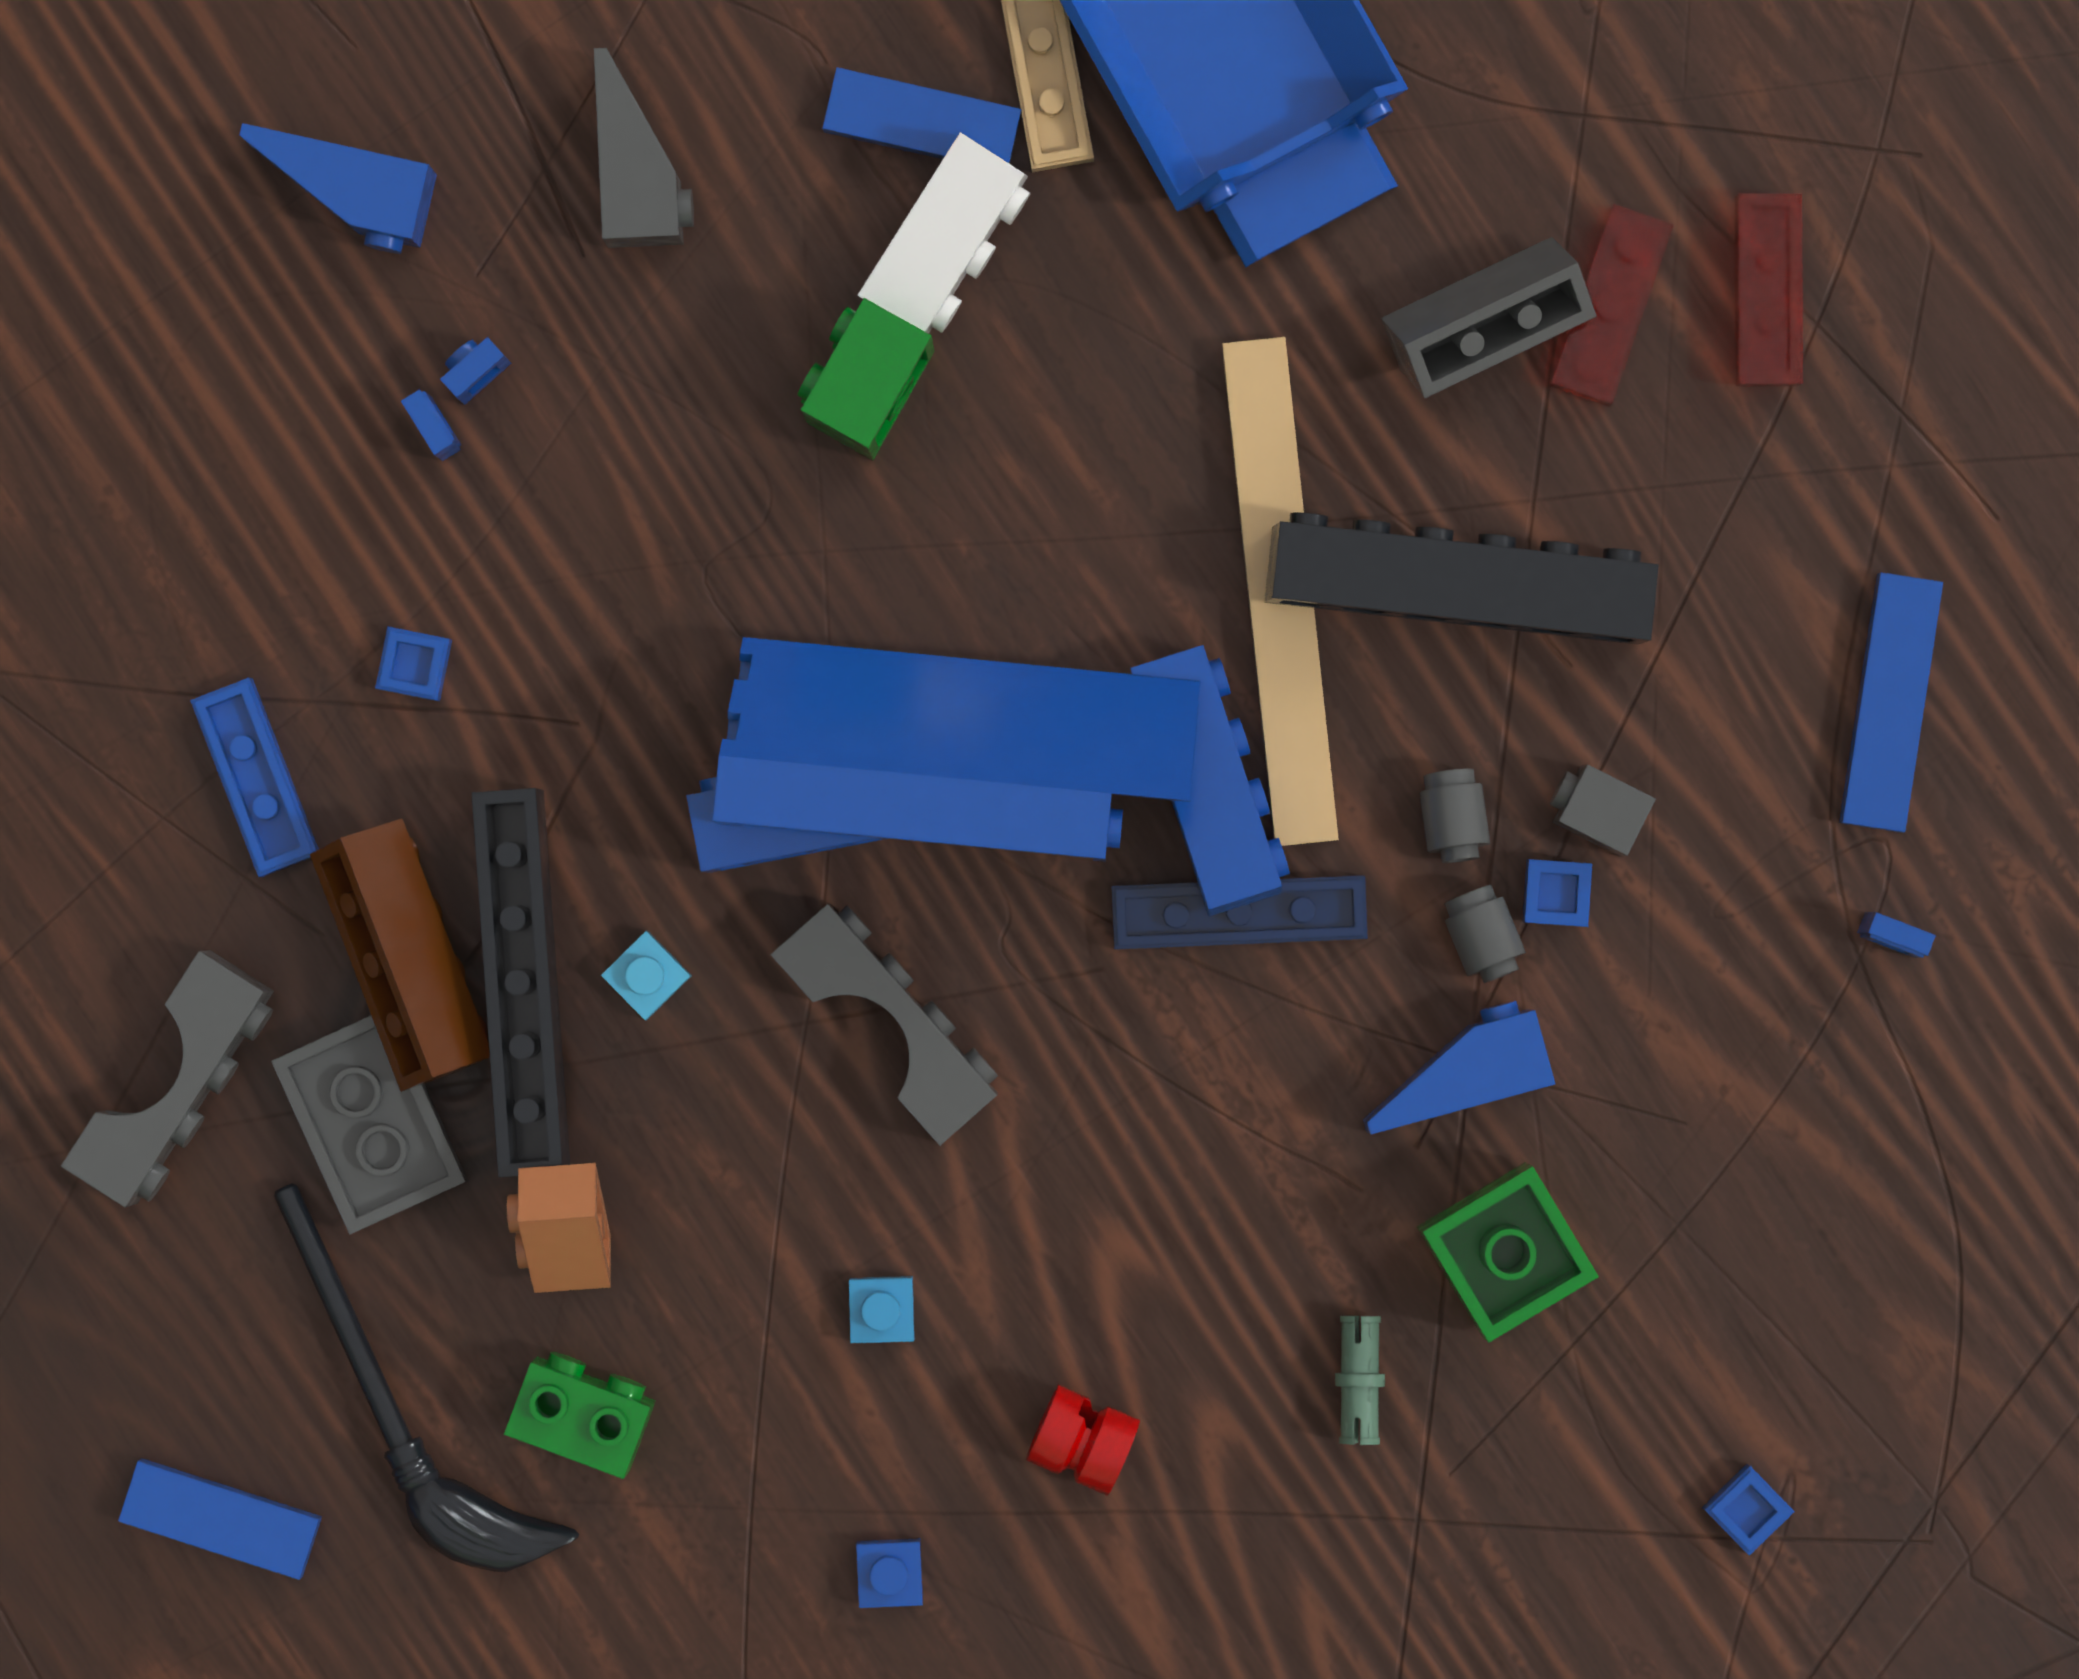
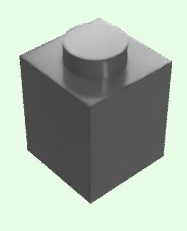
[1550,764,1656,857]

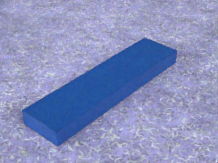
[1839,572,1943,833]

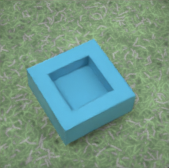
[601,931,692,1020]

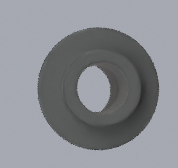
[1419,768,1491,863]
[1444,885,1526,983]

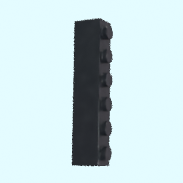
[1264,512,1659,645]
[472,788,570,1177]

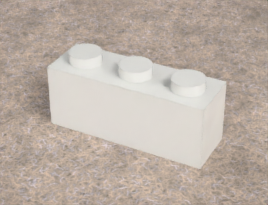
[858,132,1030,334]

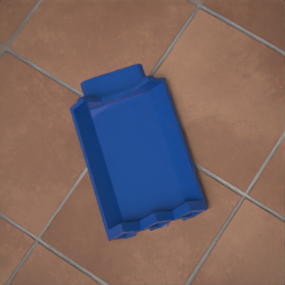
[1059,0,1408,268]
[712,637,1201,862]

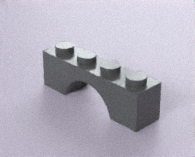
[770,904,998,1146]
[61,950,274,1208]

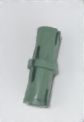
[1335,1316,1385,1445]

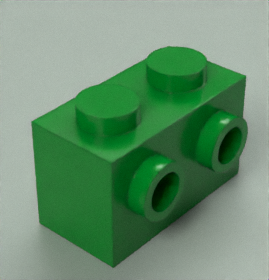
[504,1352,656,1479]

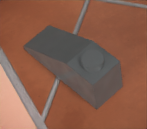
[594,48,694,248]

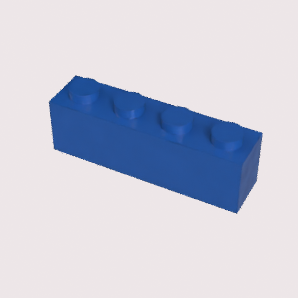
[1130,645,1290,916]

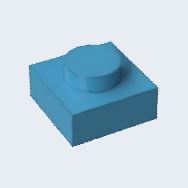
[849,1276,915,1343]

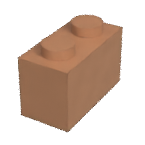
[507,1163,611,1293]

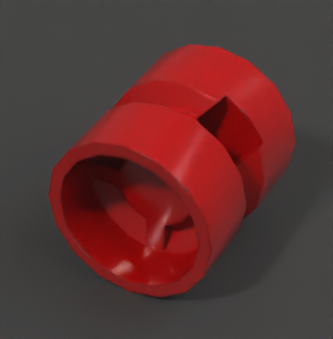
[1026,1384,1140,1496]

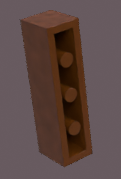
[309,819,490,1092]

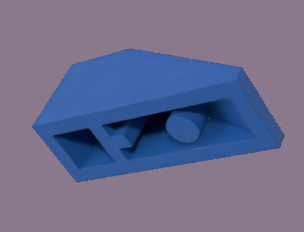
[239,123,437,254]
[1363,1001,1555,1135]

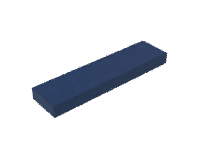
[1112,876,1368,949]

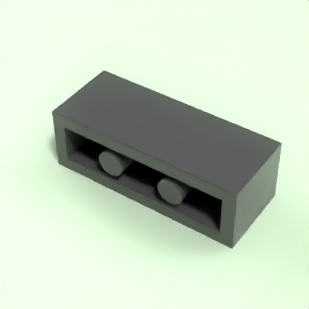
[1381,237,1597,398]

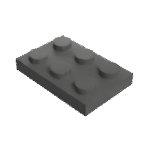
[271,1016,469,1235]

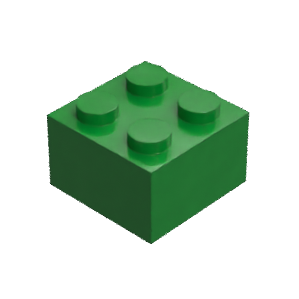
[797,298,935,461]
[1417,1162,1599,1343]

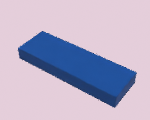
[822,67,1021,164]
[190,677,319,877]
[118,1458,322,1580]

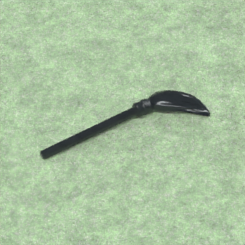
[274,1183,579,1572]

